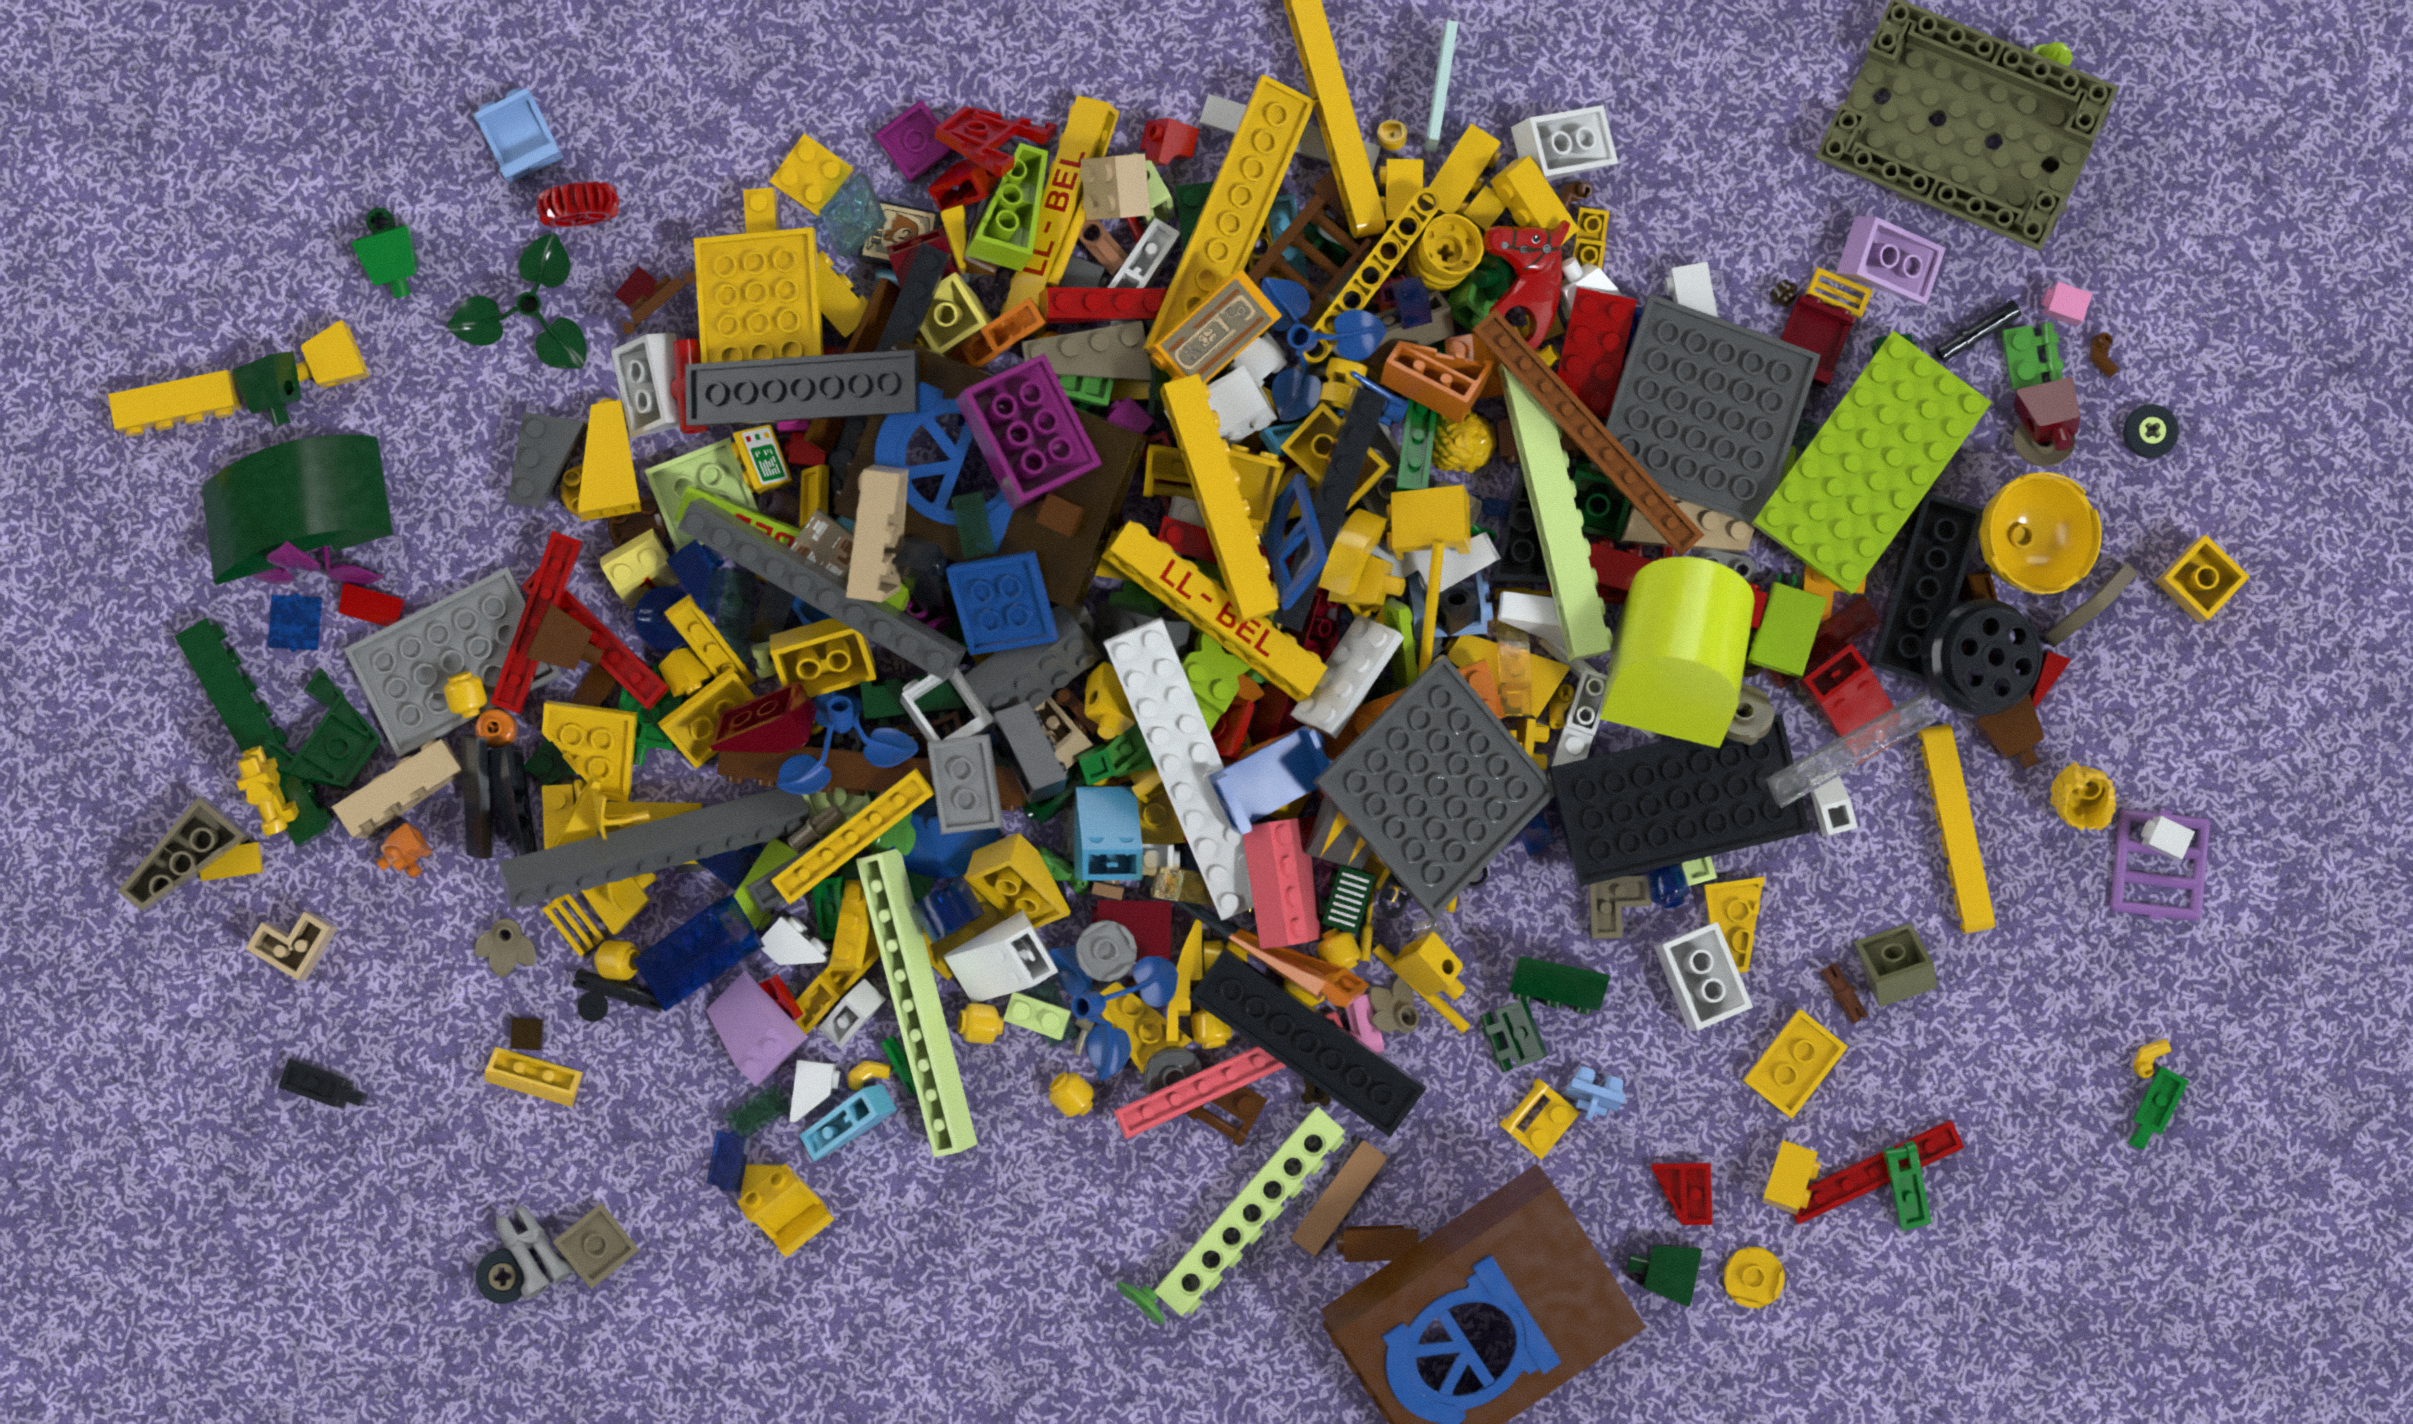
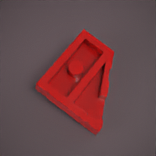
[1651,1162,1713,1225]

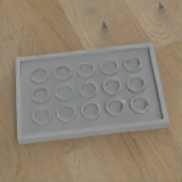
[344,567,563,758]

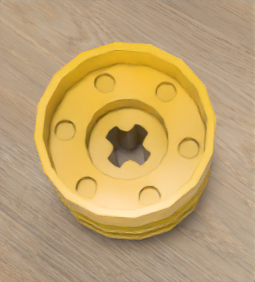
[1407,214,1484,291]

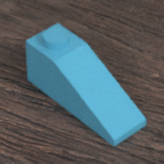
[799,1084,897,1162]

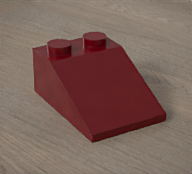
[709,680,817,753]

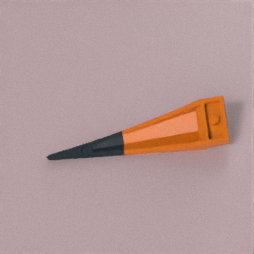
[1143,875,1369,1008]

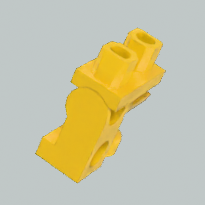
[236,746,299,836]

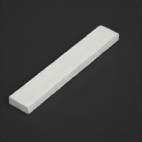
[1199,94,1381,174]

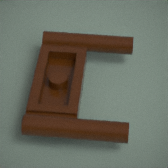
[619,267,696,334]

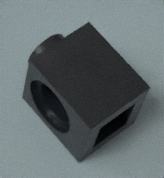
[1436,582,1479,636]

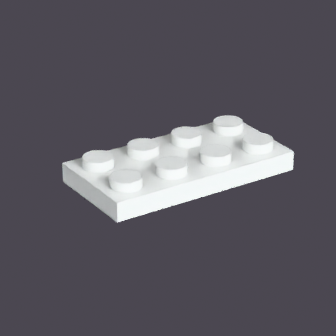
[1290,614,1404,739]

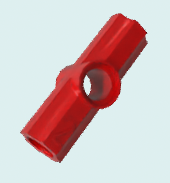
[670,339,708,434]

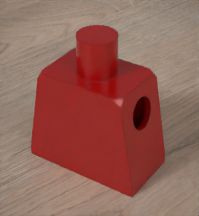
[927,158,999,212]

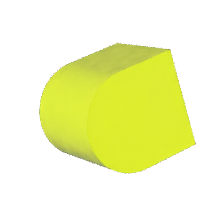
[1600,557,1755,748]

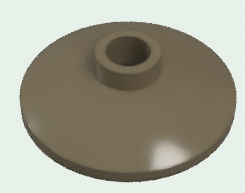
[2013,422,2075,467]

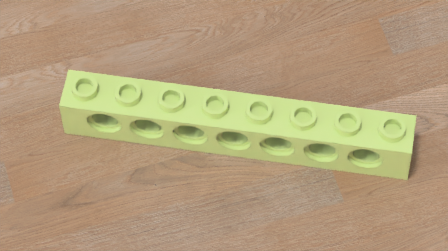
[1154,1106,1345,1317]

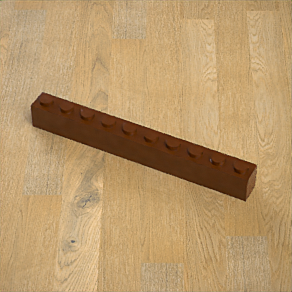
[717,746,1026,812]

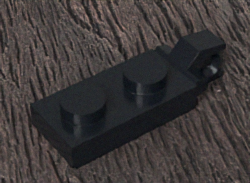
[278,1058,368,1108]

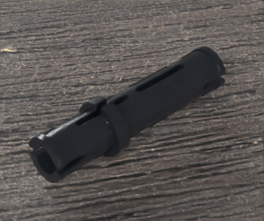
[1934,300,2021,363]
[573,968,667,1013]

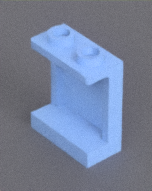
[473,88,564,184]
[1408,570,1493,639]

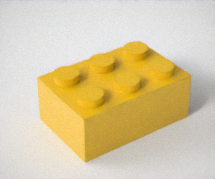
[770,618,877,698]

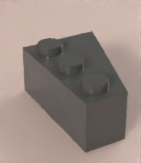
[508,412,588,511]

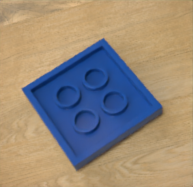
[945,550,1059,655]

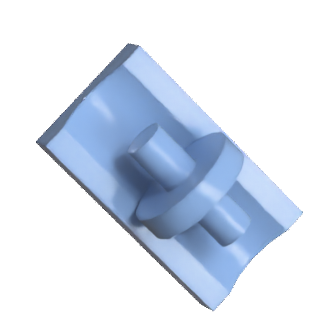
[1565,1066,1626,1121]

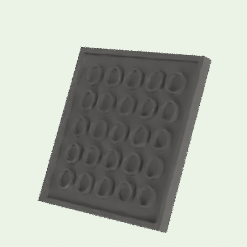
[1590,294,1821,525]
[1313,655,1555,918]

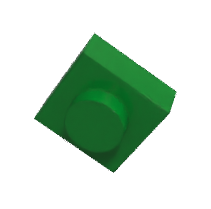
[1076,744,1115,786]

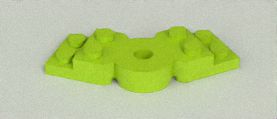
[1180,560,1251,732]

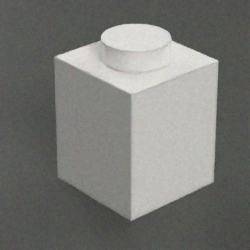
[2141,816,2195,860]

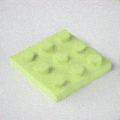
[644,437,759,556]

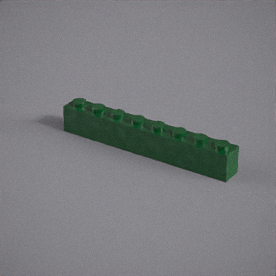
[175,618,334,847]

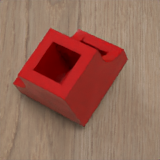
[1139,118,1199,167]

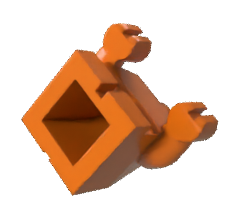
[376,823,433,878]

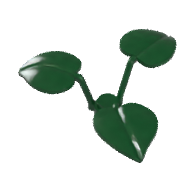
[447,233,587,369]

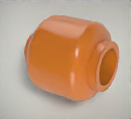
[475,708,518,748]

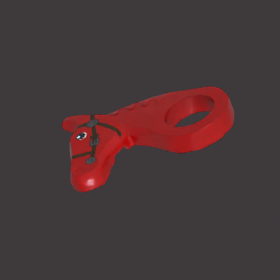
[1484,220,1570,350]

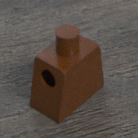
[525,603,604,671]
[1972,693,2044,770]

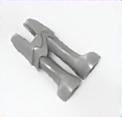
[496,1205,575,1301]

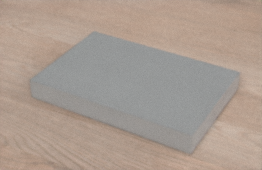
[927,734,1003,834]

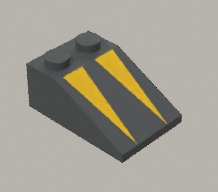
[1304,796,1372,870]

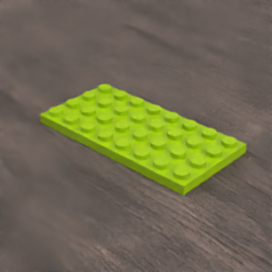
[1751,330,1992,596]

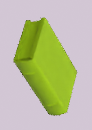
[1747,582,1827,679]

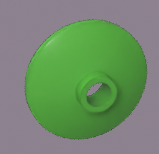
[1116,1281,1165,1325]

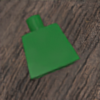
[351,222,418,299]

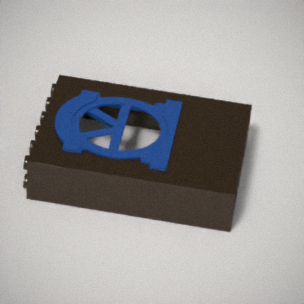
[833,339,1149,609]

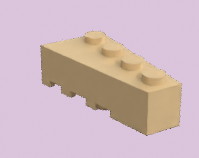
[846,465,909,602]
[1617,495,1755,553]
[332,738,463,839]

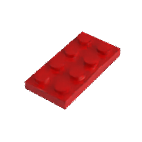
[1556,286,1637,418]

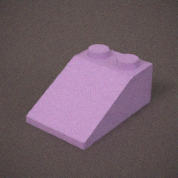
[1836,216,1946,305]
[706,971,808,1087]

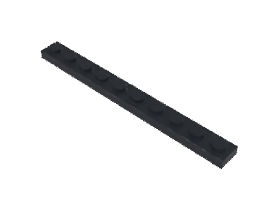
[826,242,952,521]

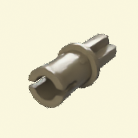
[788,804,844,853]

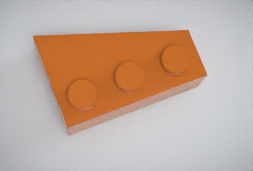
[1380,341,1494,424]

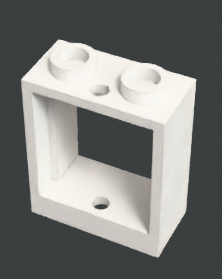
[900,668,993,742]

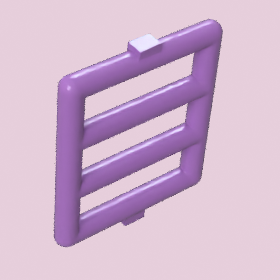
[2110,809,2210,921]

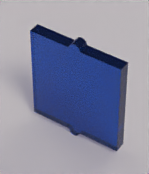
[268,593,322,652]
[706,1130,751,1192]

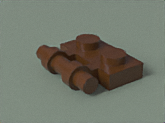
[1055,687,1099,736]

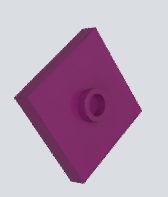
[874,99,955,184]

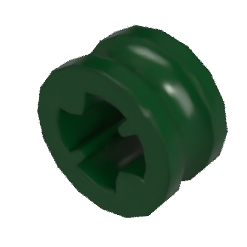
[366,208,395,233]

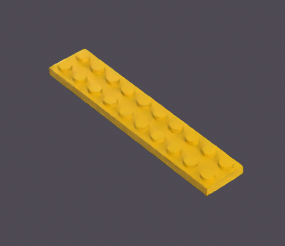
[1142,74,1316,353]

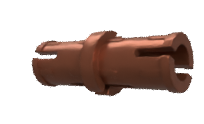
[1820,962,1869,1024]

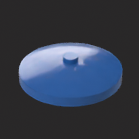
[888,758,1000,879]

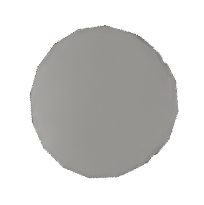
[1076,920,1137,982]

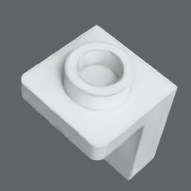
[1142,844,1180,876]

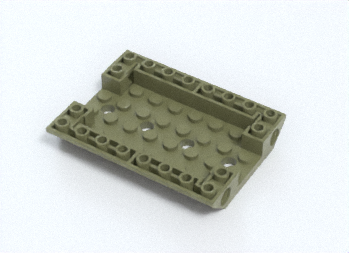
[1815,0,2119,252]

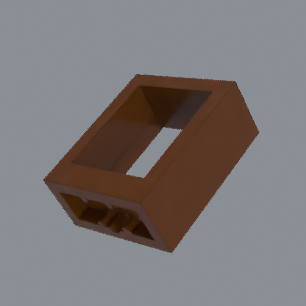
[1336,1224,1419,1262]

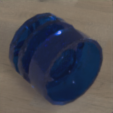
[634,586,702,653]

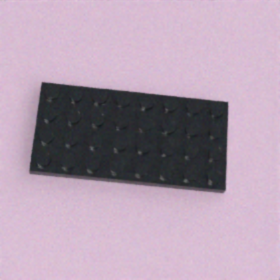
[1548,714,1811,887]

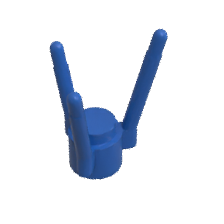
[1337,371,1409,427]

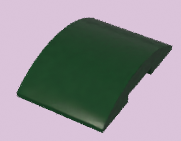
[202,434,394,585]

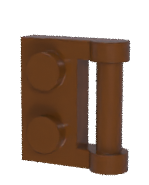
[1187,1086,1268,1147]

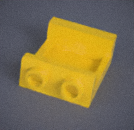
[1202,444,1285,536]
[1386,485,1471,560]
[737,1163,835,1258]

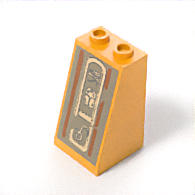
[1147,269,1282,383]

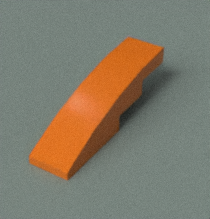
[946,297,1047,369]

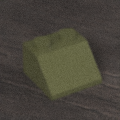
[1854,922,1937,1007]

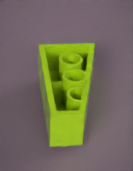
[964,143,1048,272]

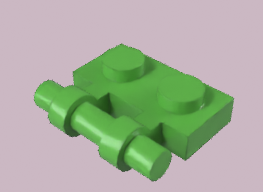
[2001,322,2064,390]

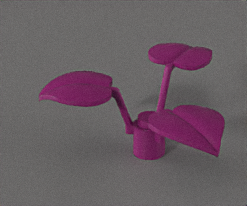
[250,541,384,585]

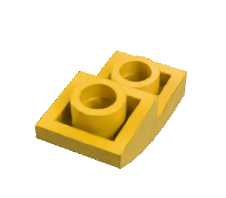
[1572,207,1610,270]

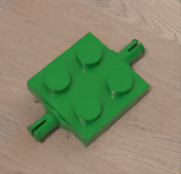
[618,663,685,767]

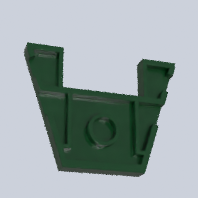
[262,668,382,791]

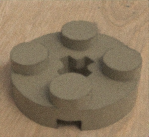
[1725,685,1775,745]

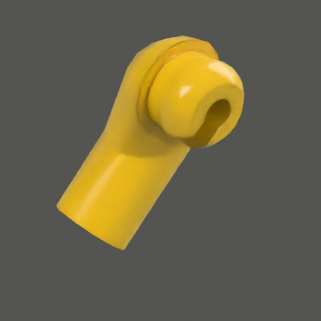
[2133,1038,2171,1078]

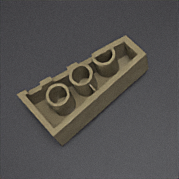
[117,797,253,910]

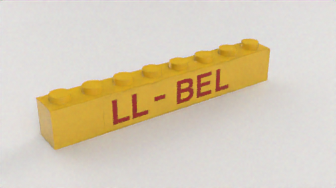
[1000,95,1120,337]
[1101,520,1327,702]

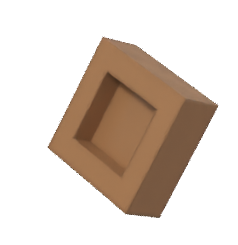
[1092,880,1125,900]

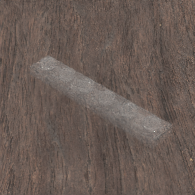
[1766,692,1938,808]

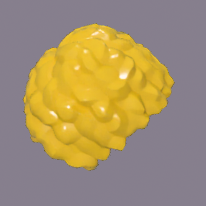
[1431,410,1498,473]
[2050,762,2116,831]

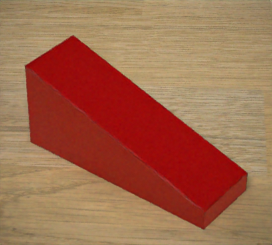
[2031,651,2072,708]

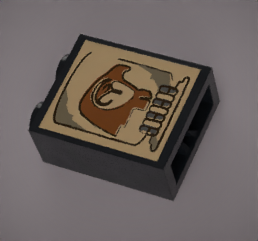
[857,198,946,269]

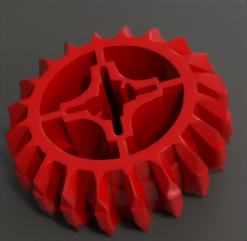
[536,181,620,228]

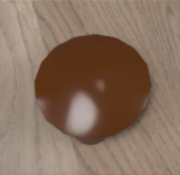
[608,496,668,548]

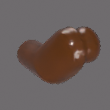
[1557,180,1593,211]
[2090,332,2120,379]

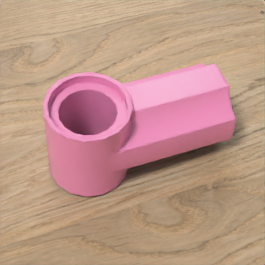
[1346,994,1385,1053]

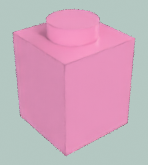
[2041,282,2093,326]

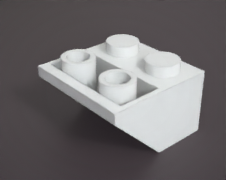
[756,916,831,965]

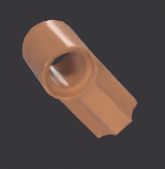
[1079,220,1129,277]

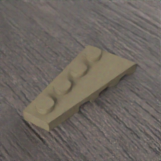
[1021,321,1153,383]

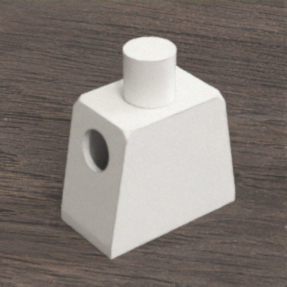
[1559,257,1622,323]

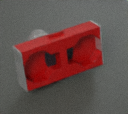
[758,973,804,1022]

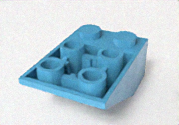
[1074,786,1143,881]

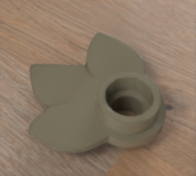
[475,918,536,978]
[1369,976,1420,1034]

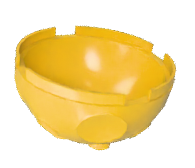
[1978,472,2101,595]

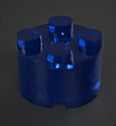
[912,876,985,944]

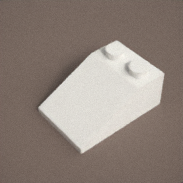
[1511,105,1618,181]

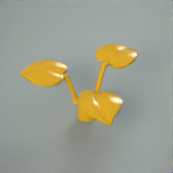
[574,779,651,912]

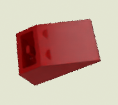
[1797,643,1901,755]

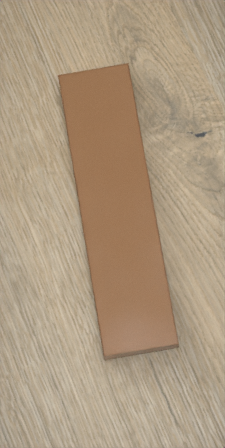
[1290,1139,1388,1257]

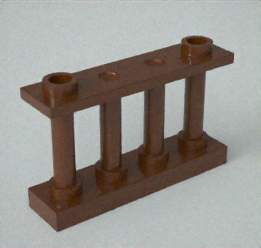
[1247,194,1372,333]

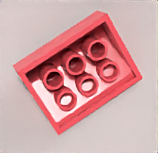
[1243,817,1324,949]

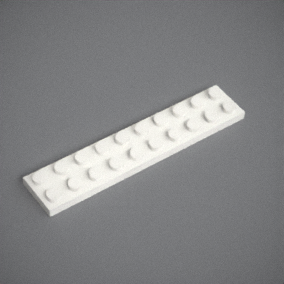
[1104,617,1254,921]

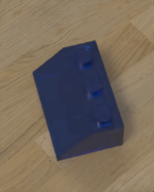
[666,539,725,618]

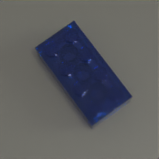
[633,894,765,1012]

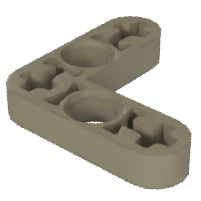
[2043,562,2138,648]

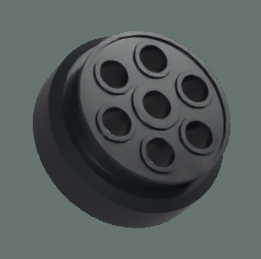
[1921,599,2042,715]

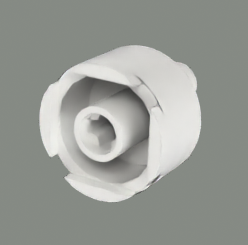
[1221,330,1287,387]

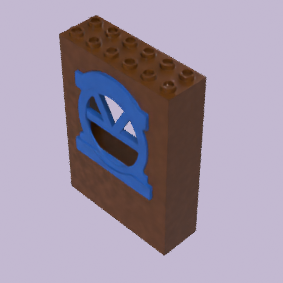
[1320,1163,1646,1424]

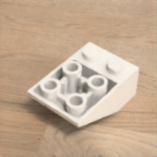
[943,910,1058,1003]

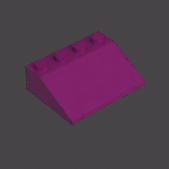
[955,353,1102,511]

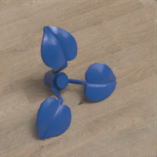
[1261,277,1387,422]
[776,688,918,795]
[1049,945,1178,1080]

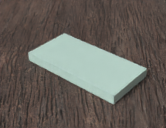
[1424,20,1458,153]

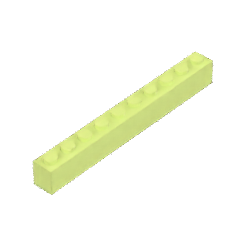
[1498,354,1613,662]
[856,848,978,1157]

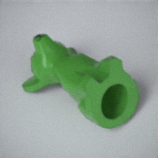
[1036,845,1092,896]

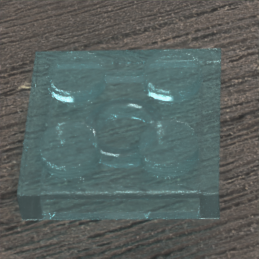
[819,172,887,258]

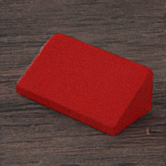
[339,583,406,627]

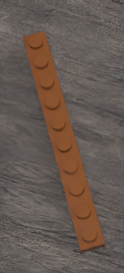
[1472,308,1704,557]

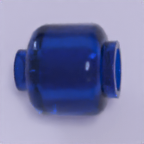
[1647,865,1690,909]

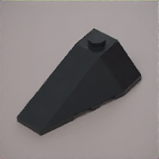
[487,745,537,855]

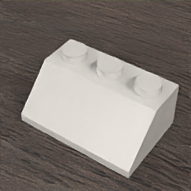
[611,333,680,438]
[1164,365,1278,446]
[1654,922,1753,1031]

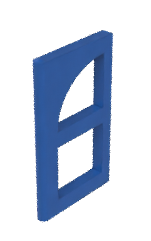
[1263,473,1328,610]

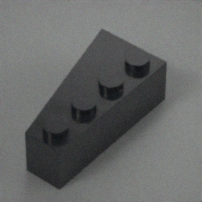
[1488,463,1550,585]

